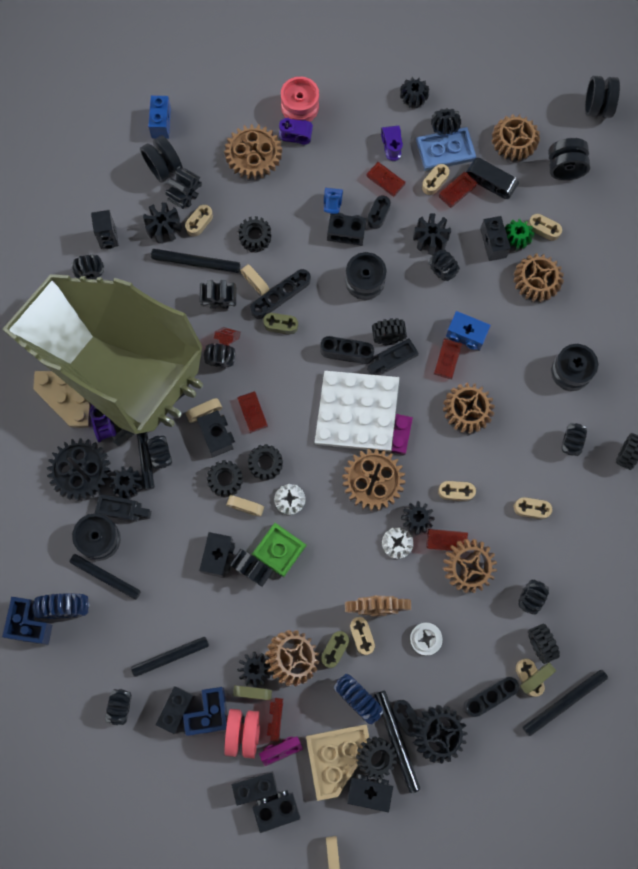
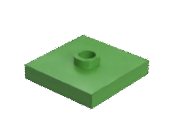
[252,523,307,578]

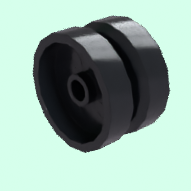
[585,76,620,118]
[140,135,183,183]
[548,138,591,181]
[345,252,387,300]
[551,343,599,391]
[72,513,121,561]

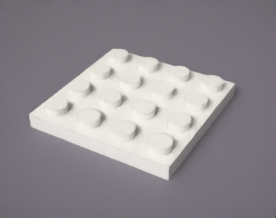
[315,371,400,452]

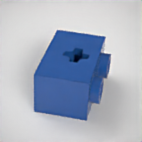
[148,95,171,139]
[446,311,491,351]

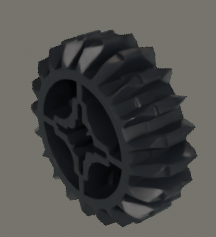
[412,705,468,764]

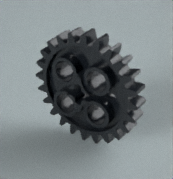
[47,438,111,501]

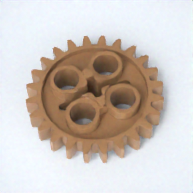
[224,124,282,180]
[342,449,405,511]
[345,595,411,616]

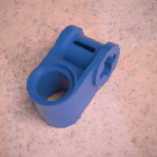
[323,188,343,214]

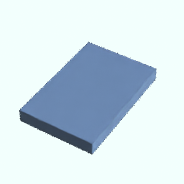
[416,127,477,171]

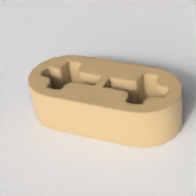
[422,164,450,195]
[185,205,213,237]
[528,214,562,241]
[240,264,269,296]
[186,398,223,423]
[438,481,476,501]
[226,495,264,517]
[514,498,552,519]
[350,617,375,655]
[516,659,545,697]
[326,836,340,869]

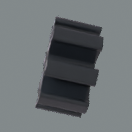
[165,168,202,209]
[143,202,182,244]
[413,213,451,255]
[199,280,237,309]
[230,549,273,587]

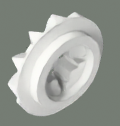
[274,484,305,515]
[382,527,413,559]
[410,623,443,655]

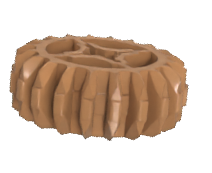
[492,114,540,161]
[513,253,564,303]
[443,383,495,434]
[443,539,497,593]
[265,630,320,687]

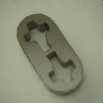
[263,313,298,334]
[321,631,349,668]
[520,662,556,695]
[233,685,272,700]

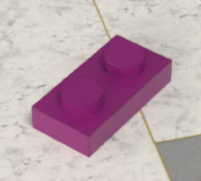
[391,414,413,455]
[259,736,303,767]

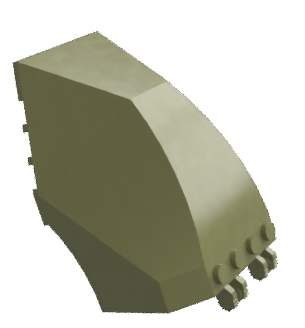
[3,274,203,434]

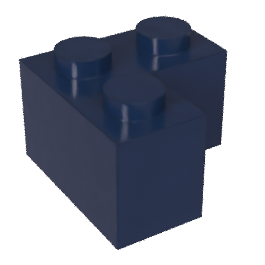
[2,596,53,645]
[183,687,228,736]

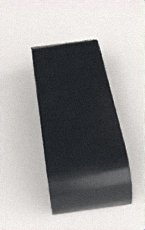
[465,158,519,199]
[320,336,374,364]
[463,677,519,717]

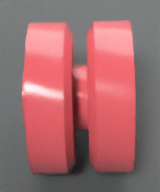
[281,77,319,122]
[225,709,260,759]

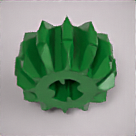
[505,218,534,251]

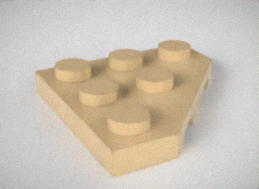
[33,371,91,428]
[306,724,369,801]

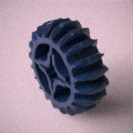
[33,593,89,619]
[334,674,384,725]

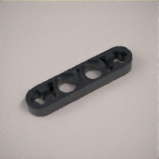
[250,269,311,319]

